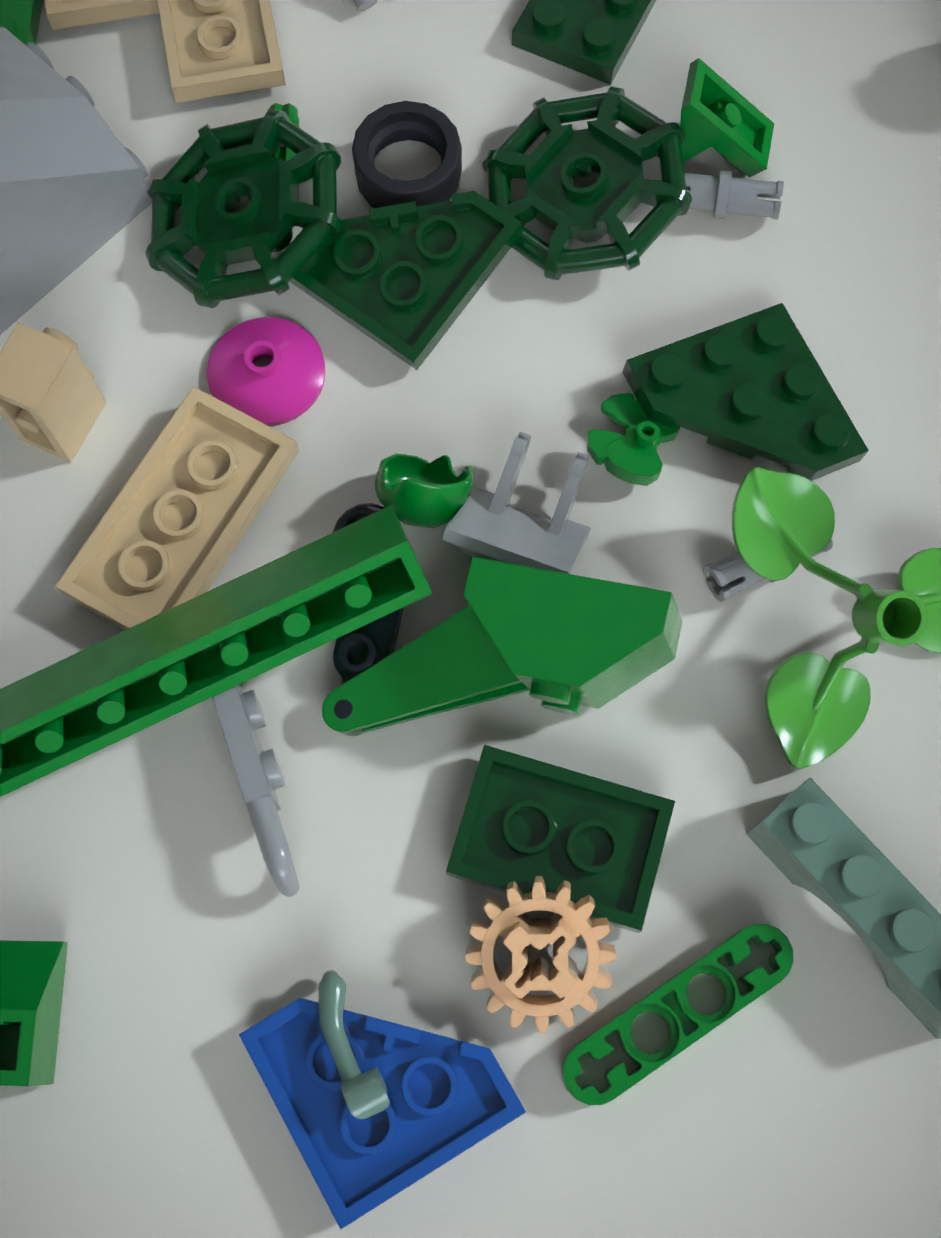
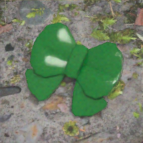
[586,392,681,486]

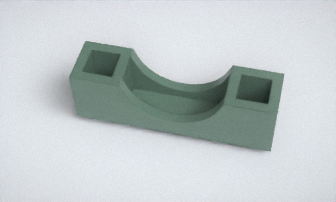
[746,777,941,1039]

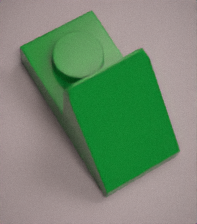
[680,58,774,178]

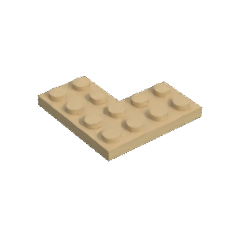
[44,0,286,103]

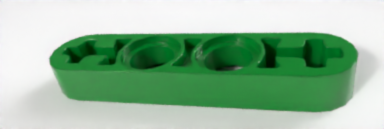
[561,924,794,1105]

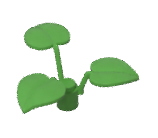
[732,467,941,769]

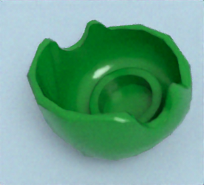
[375,453,474,528]

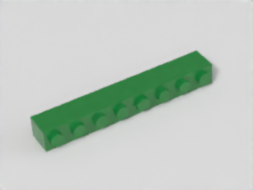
[0,505,433,797]

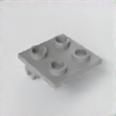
[442,432,591,574]

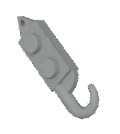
[212,685,300,897]

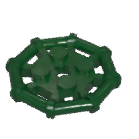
[482,86,692,280]
[145,109,342,308]

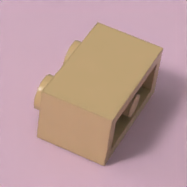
[0,322,106,462]

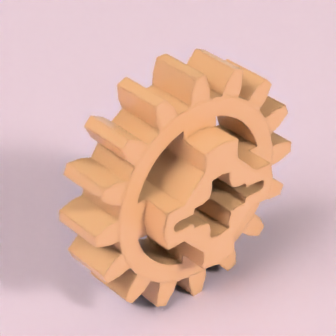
[465,876,616,1033]

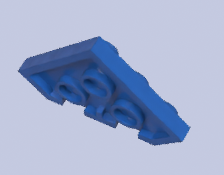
[239,998,526,1230]

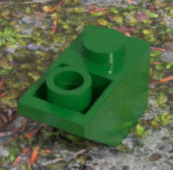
[0,940,68,1086]

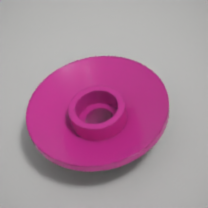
[207,317,326,427]

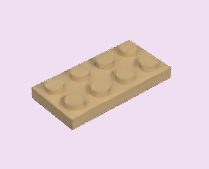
[55,386,299,630]

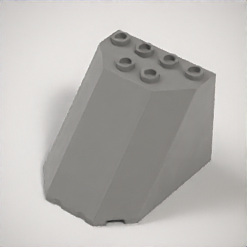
[0,27,152,335]

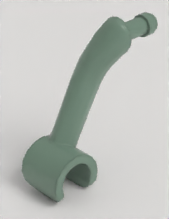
[318,970,390,1119]

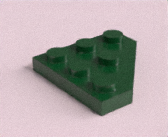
[290,191,523,370]
[622,303,869,481]

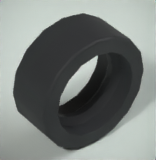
[352,101,462,208]

